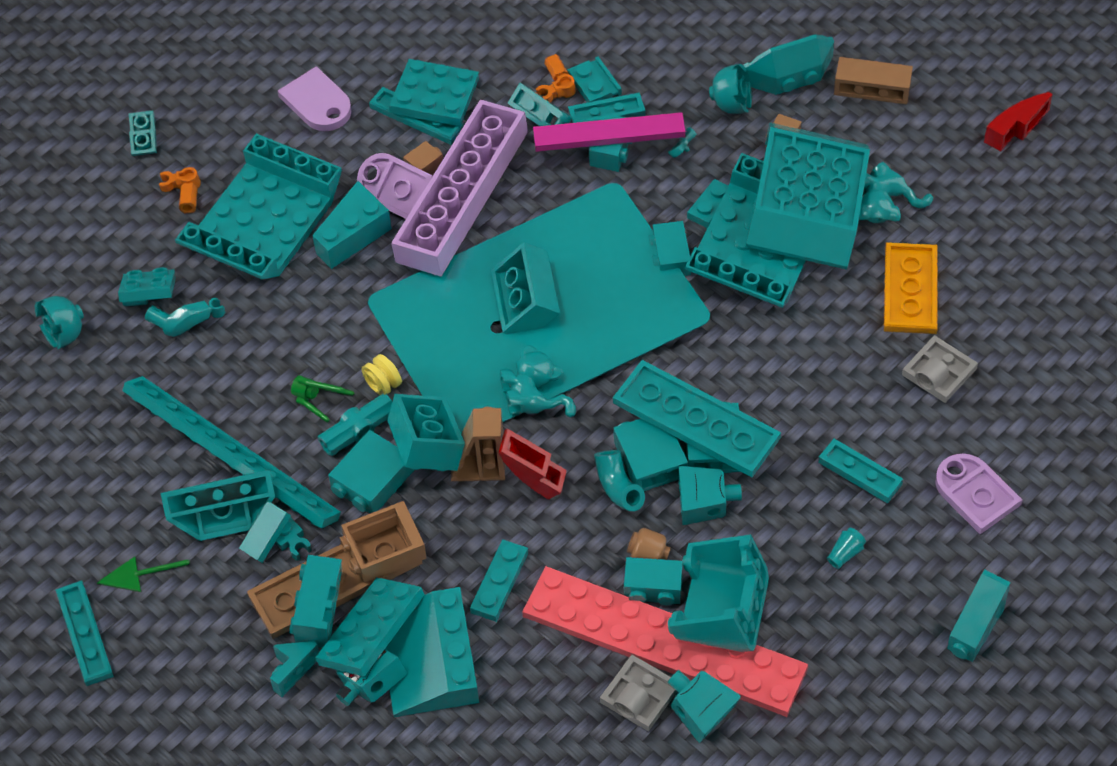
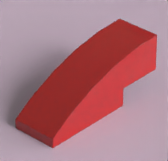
[984,92,1053,152]
[498,429,567,500]

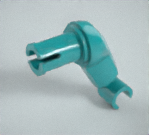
[145,298,225,337]

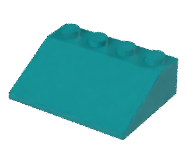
[385,587,479,717]

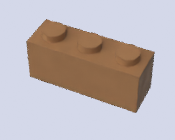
[834,57,913,104]

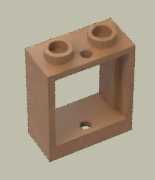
[339,501,427,583]

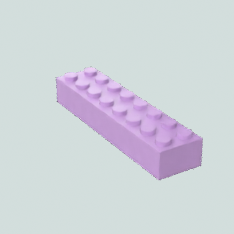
[391,100,528,276]

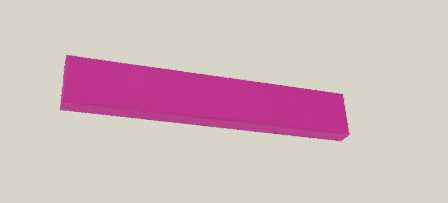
[533,112,685,152]

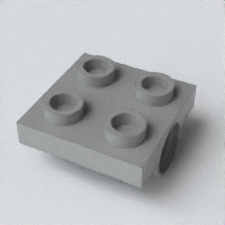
[902,335,978,403]
[600,655,677,732]

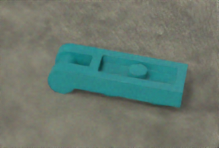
[507,83,573,126]

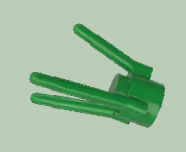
[291,375,355,422]

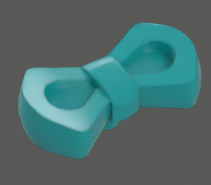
[668,127,697,158]

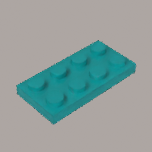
[315,577,425,677]

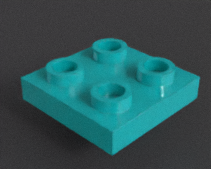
[118,267,176,307]

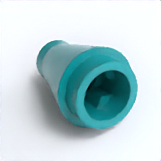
[826,527,866,569]

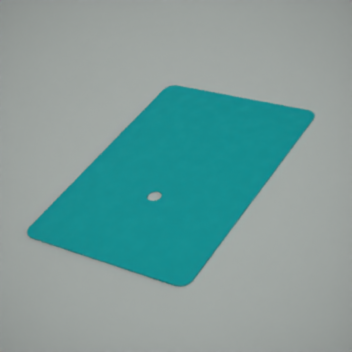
[368,183,710,433]

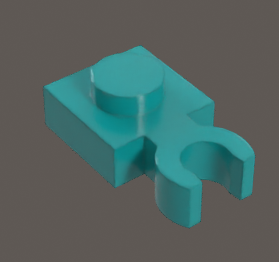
[275,517,312,561]

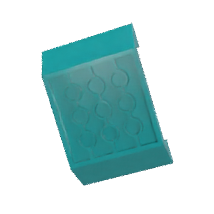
[745,122,870,270]
[175,133,342,279]
[685,153,806,308]

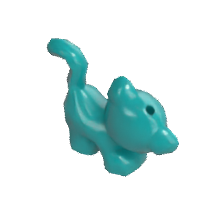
[859,162,933,223]
[500,345,576,418]

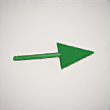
[97,556,190,592]

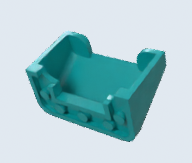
[668,534,769,652]

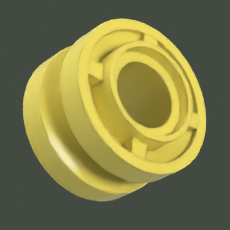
[361,354,402,395]

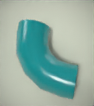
[594,450,645,511]

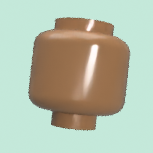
[627,528,670,560]

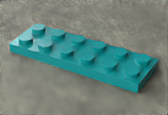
[613,360,781,477]

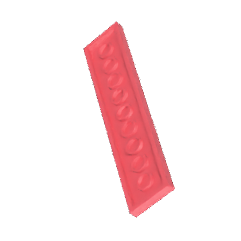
[522,566,808,717]

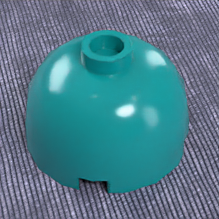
[709,64,752,114]
[34,296,84,349]

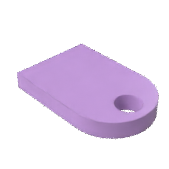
[278,66,351,131]
[357,153,433,219]
[936,454,1022,534]

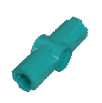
[317,394,392,456]

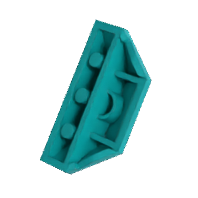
[744,34,834,95]
[160,470,275,541]

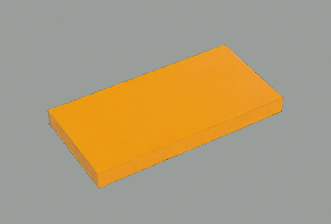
[884,242,937,334]

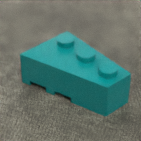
[312,181,392,269]
[290,555,343,648]

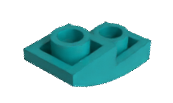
[129,110,157,156]

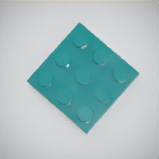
[389,59,479,126]

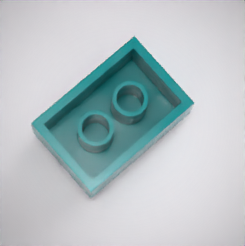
[387,394,465,471]

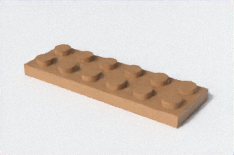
[247,525,423,639]

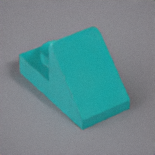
[270,641,319,697]

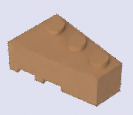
[451,407,505,481]

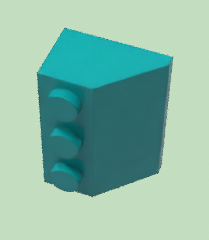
[491,242,560,334]

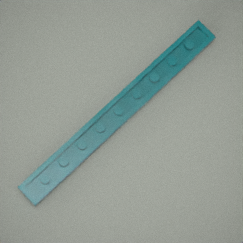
[122,376,341,528]

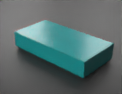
[239,501,291,563]

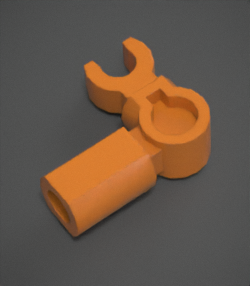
[536,54,576,102]
[159,167,201,214]

